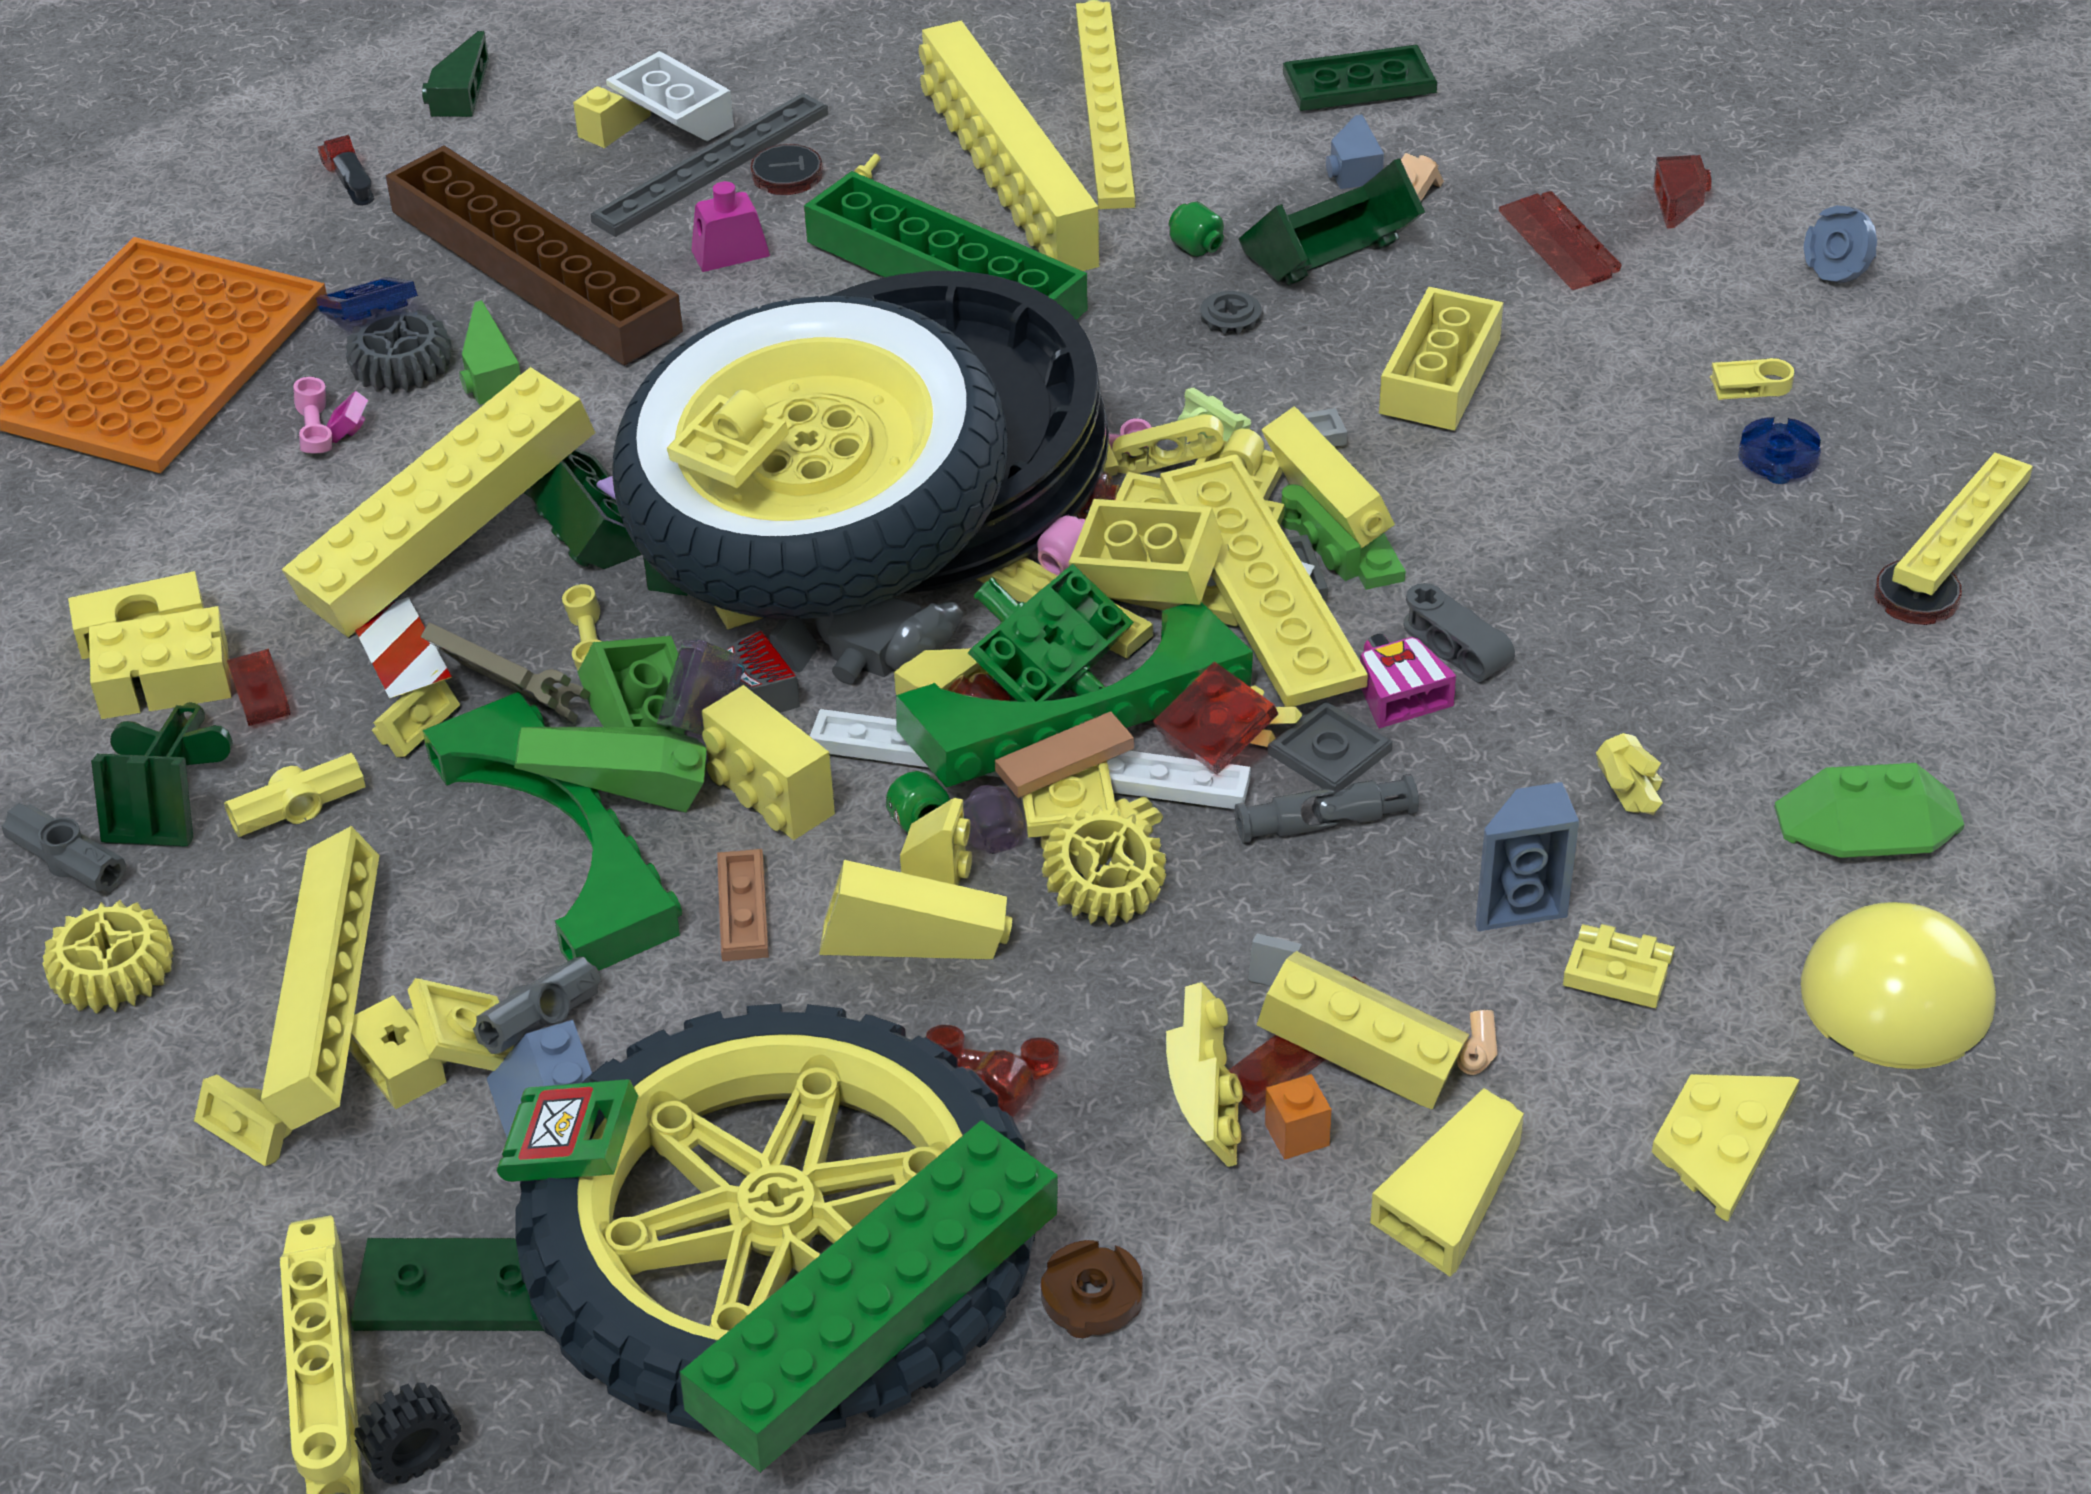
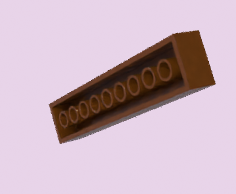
[385,145,683,366]

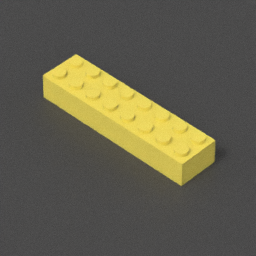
[282,367,595,638]

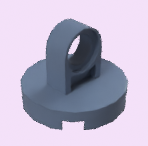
[1804,205,1877,283]

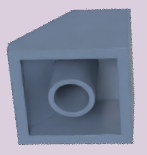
[486,1020,592,1137]

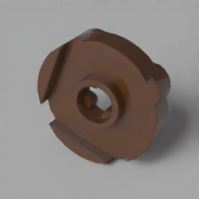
[1041,1240,1143,1339]

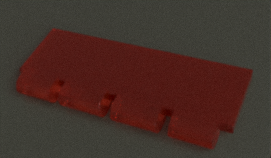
[1499,191,1622,290]

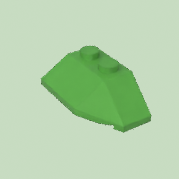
[1774,763,1965,858]

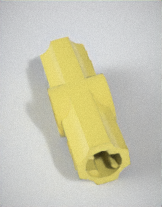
[224,753,366,837]

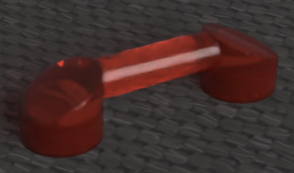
[926,1025,1059,1081]

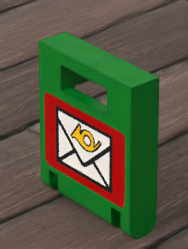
[496,1079,639,1182]

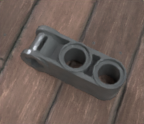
[1403,583,1515,683]

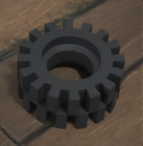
[354,1382,461,1484]

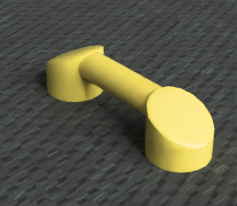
[562,584,602,671]

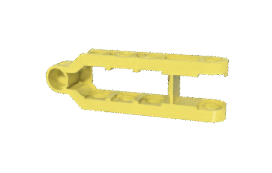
[280,1216,364,1494]

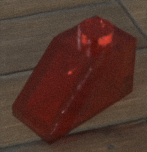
[1653,155,1712,229]

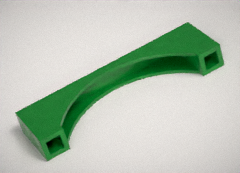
[896,602,1253,788]
[423,692,682,971]

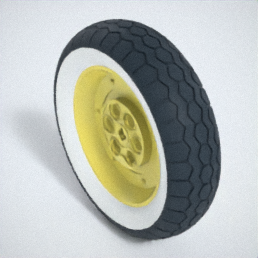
[612,296,1008,619]

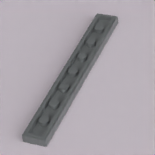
[590,93,828,237]

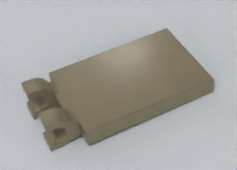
[421,622,591,723]

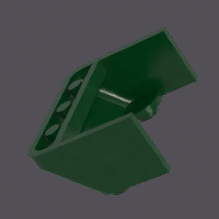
[1238,158,1425,285]

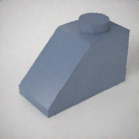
[1326,114,1384,189]

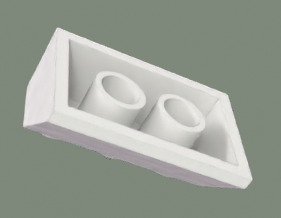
[606,51,734,141]

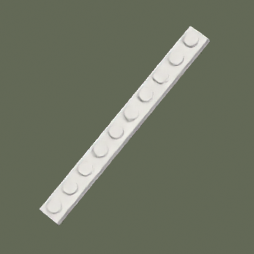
[810,709,1251,809]

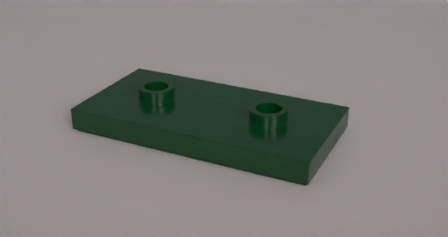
[1283,44,1438,111]
[351,1238,544,1331]

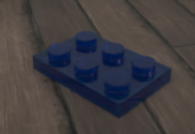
[316,277,418,322]

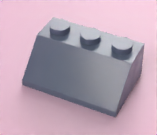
[1475,782,1579,931]

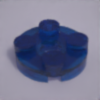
[1738,417,1821,484]

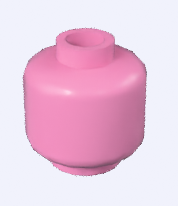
[1037,516,1085,576]

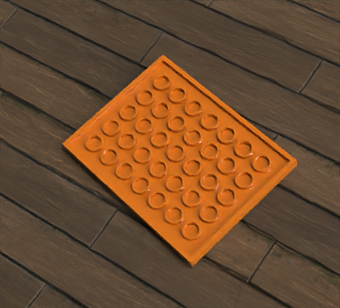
[0,237,327,474]

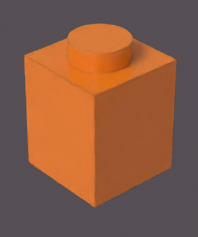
[1265,1074,1332,1160]

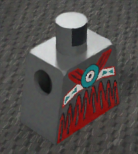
[689,630,800,714]

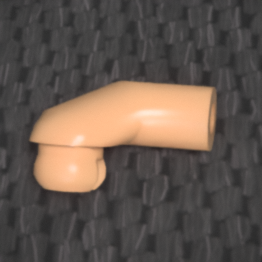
[1457,1010,1497,1075]

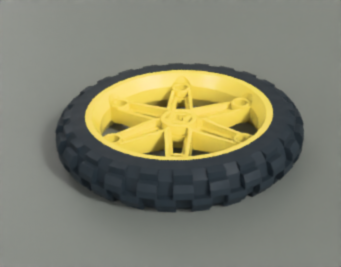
[515,1003,1035,1435]

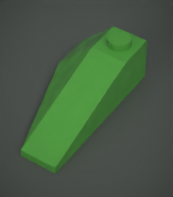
[577,636,686,734]
[514,727,707,813]

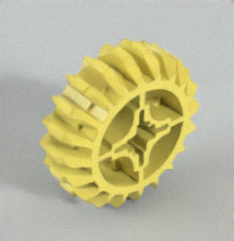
[1042,805,1166,926]
[43,900,173,1014]

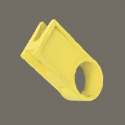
[1710,358,1794,400]

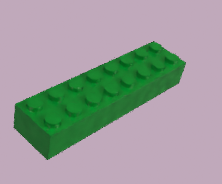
[804,171,1088,319]
[680,1120,1058,1473]

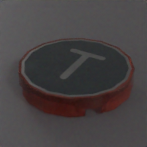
[750,144,823,195]
[1875,560,1962,625]

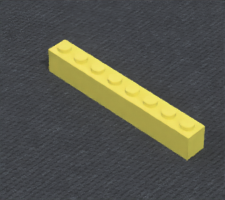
[261,826,380,1130]

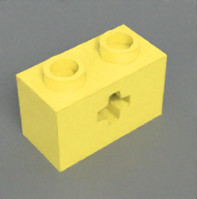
[349,995,447,1109]

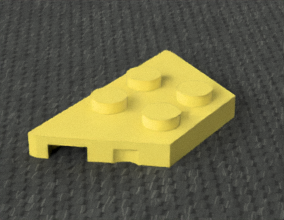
[1652,1074,1799,1221]

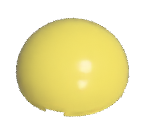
[1801,902,1996,1069]

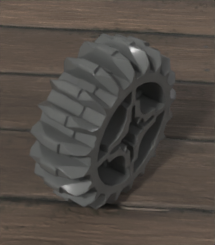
[345,308,451,393]

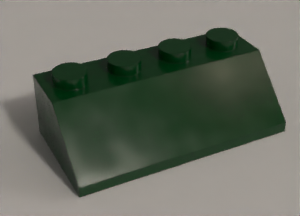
[524,449,642,569]

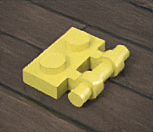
[1563,924,1675,1009]

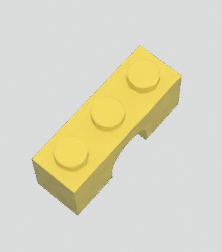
[68,571,204,659]

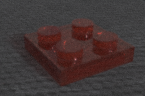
[1153,661,1278,775]

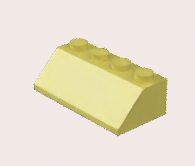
[1257,951,1470,1109]

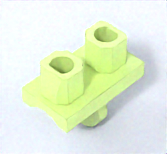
[1177,388,1251,442]

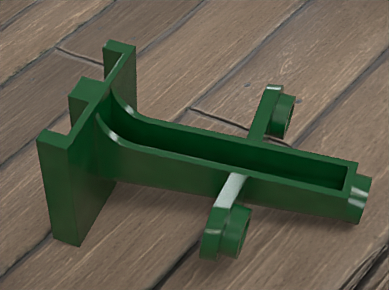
[91,702,233,846]

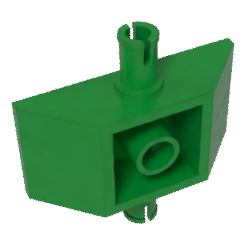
[968,564,1134,702]

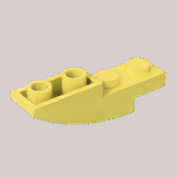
[1166,982,1243,1167]

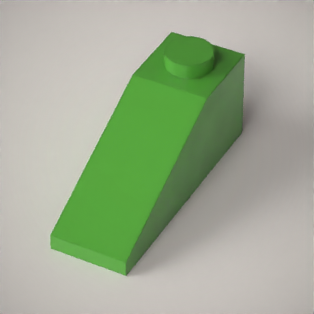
[459,300,521,405]

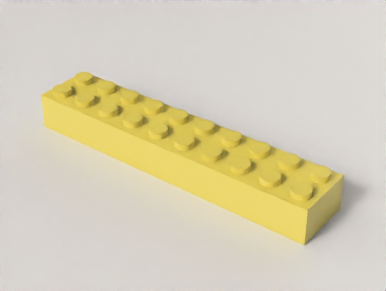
[919,20,1099,271]

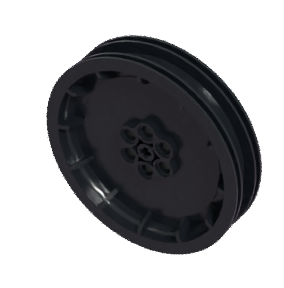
[829,271,1109,594]

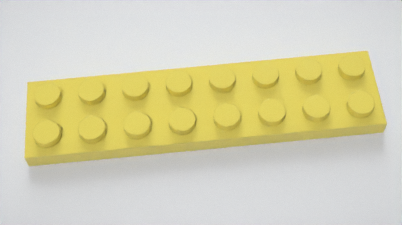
[1160,454,1368,707]

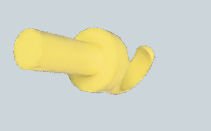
[854,154,881,179]

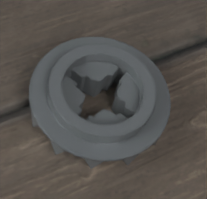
[1200,291,1261,335]

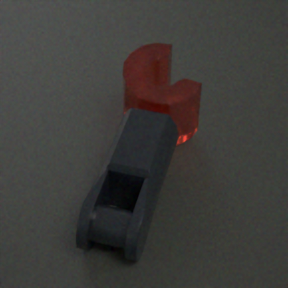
[318,134,374,206]

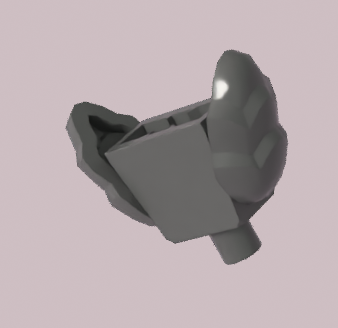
[815,597,964,684]

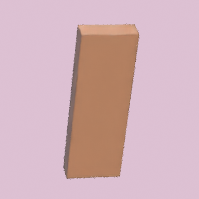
[995,712,1134,798]
[717,849,769,962]

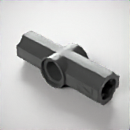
[2,803,127,893]
[473,957,602,1054]

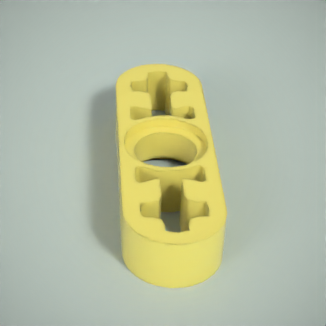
[1112,414,1224,474]

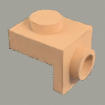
[1401,153,1444,201]

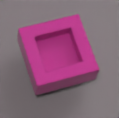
[327,391,368,443]

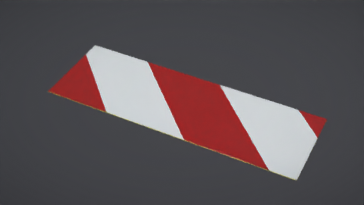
[355,597,452,699]

